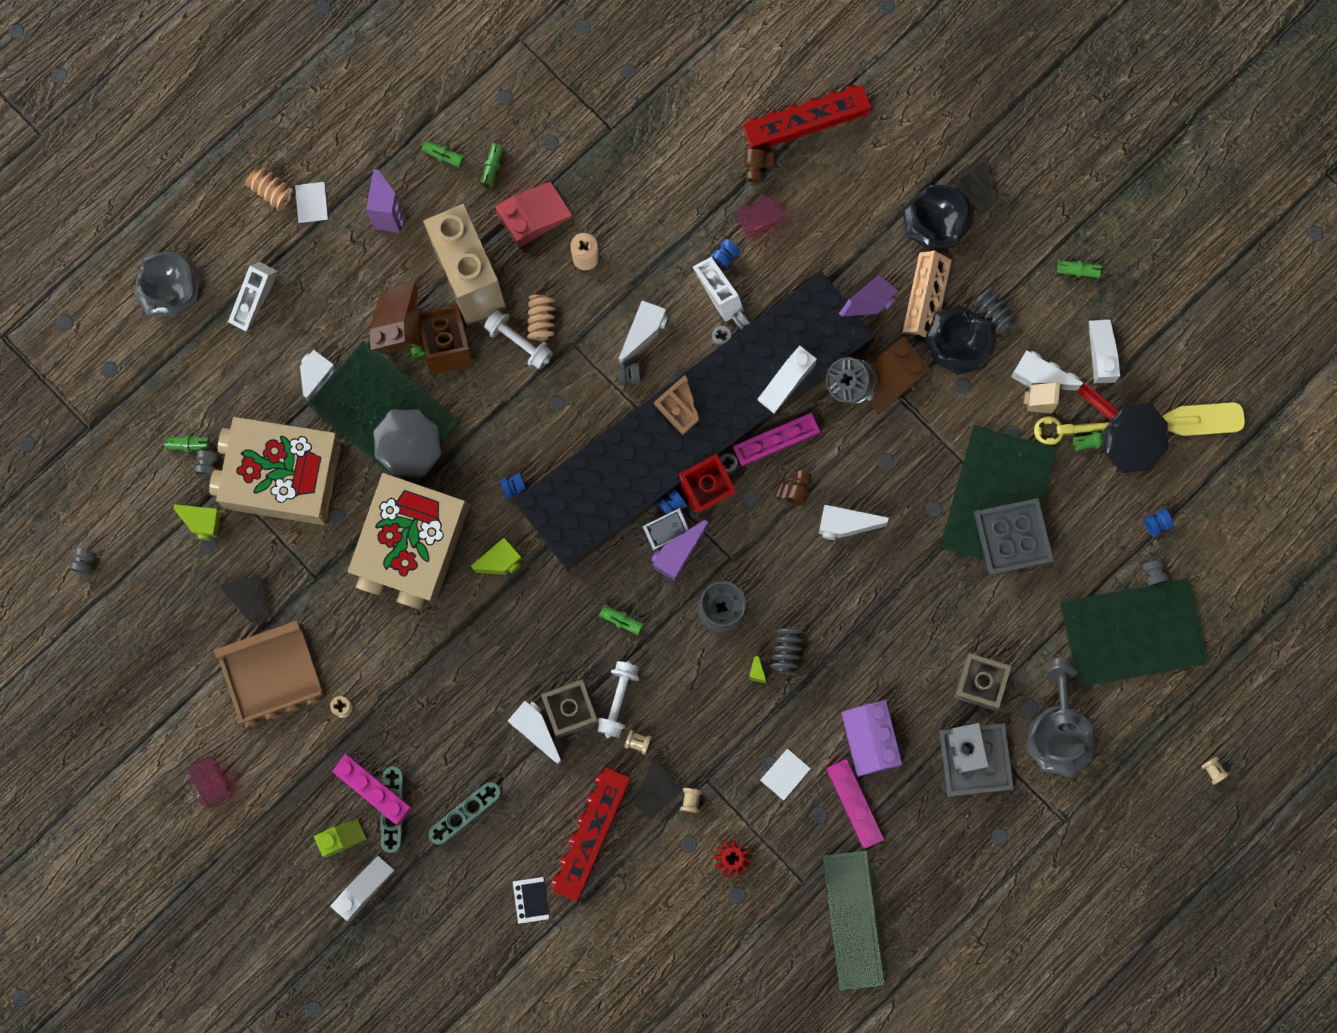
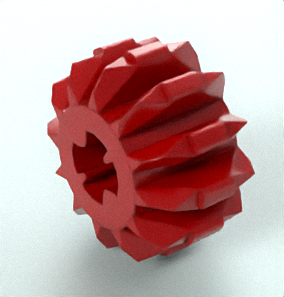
[714,840,751,878]

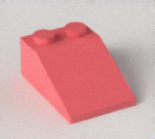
[495,181,572,249]

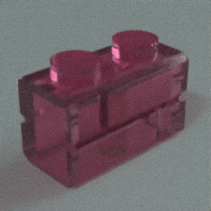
[735,195,785,239]
[186,755,233,808]

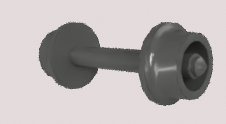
[1047,658,1081,733]

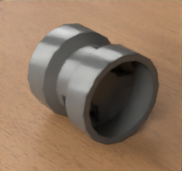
[617,363,640,386]
[194,451,219,476]
[70,548,97,575]
[1142,559,1170,586]

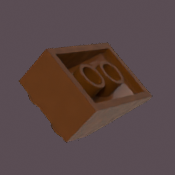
[370,284,420,355]
[419,304,472,375]
[868,337,931,414]

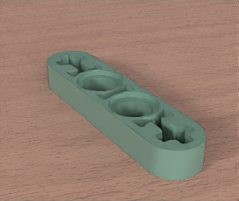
[381,766,404,853]
[429,782,501,845]

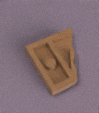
[654,375,699,435]

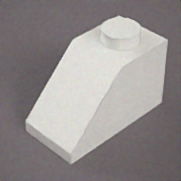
[300,350,336,403]

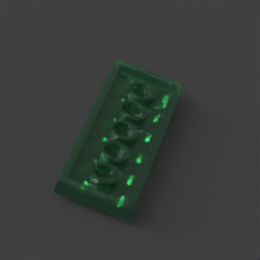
[822,851,884,991]

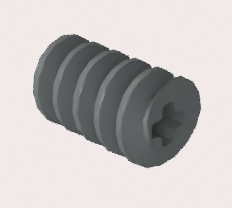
[974,286,1019,335]
[771,628,805,675]

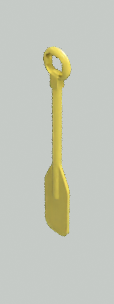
[1034,403,1245,446]

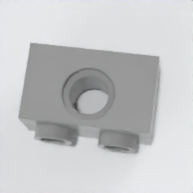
[948,723,988,774]

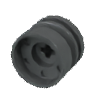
[826,357,880,404]
[697,581,746,633]

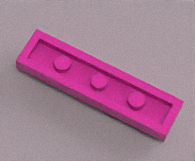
[733,413,820,467]
[332,754,412,825]
[826,759,884,850]

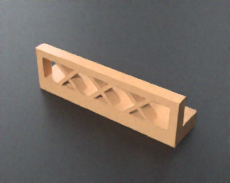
[902,251,952,337]

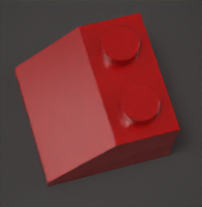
[678,454,736,512]

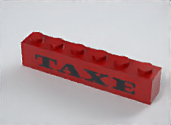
[743,85,871,150]
[551,768,630,902]

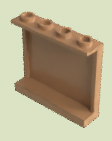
[214,621,325,728]

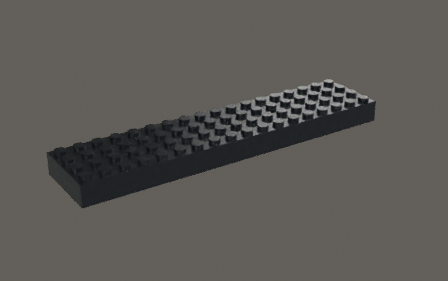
[514,271,874,572]

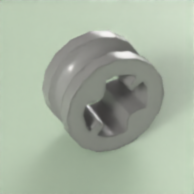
[731,310,751,330]
[712,326,731,347]
[720,453,738,474]

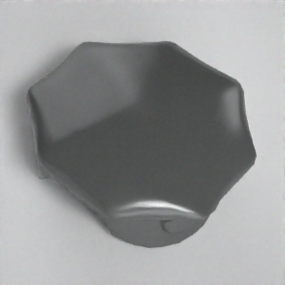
[134,251,202,317]
[373,409,441,478]
[1026,706,1096,777]

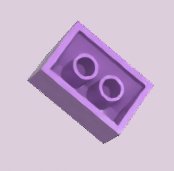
[366,169,406,233]
[842,700,902,777]

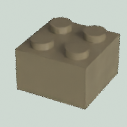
[954,653,1011,711]
[541,679,598,738]

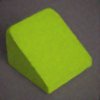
[749,656,766,683]

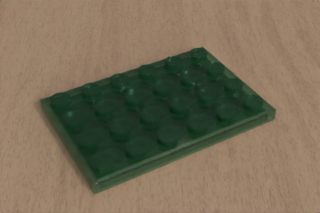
[307,341,460,481]
[939,425,1057,572]
[1059,578,1208,688]

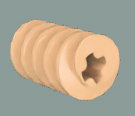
[246,167,293,211]
[571,233,599,271]
[527,295,555,342]

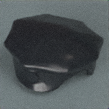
[903,185,971,251]
[925,306,995,375]
[1101,402,1169,473]

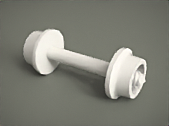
[484,310,553,369]
[597,661,639,738]

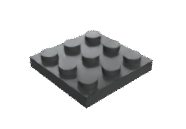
[974,498,1054,576]
[938,723,1014,797]

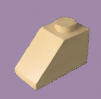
[1023,382,1060,414]

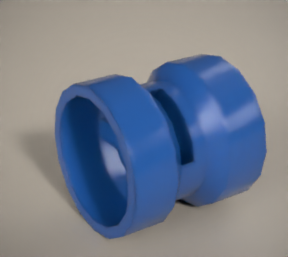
[711,239,740,269]
[499,473,526,500]
[657,490,687,515]
[1144,508,1174,537]

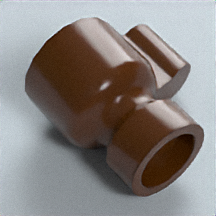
[744,149,775,183]
[775,470,812,506]

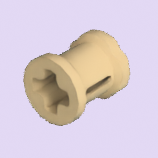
[330,696,353,718]
[624,730,652,755]
[1201,756,1230,785]
[680,788,702,813]

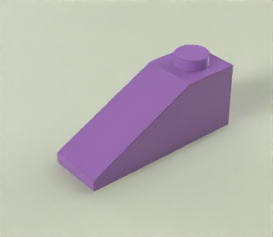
[839,275,898,317]
[651,520,708,581]

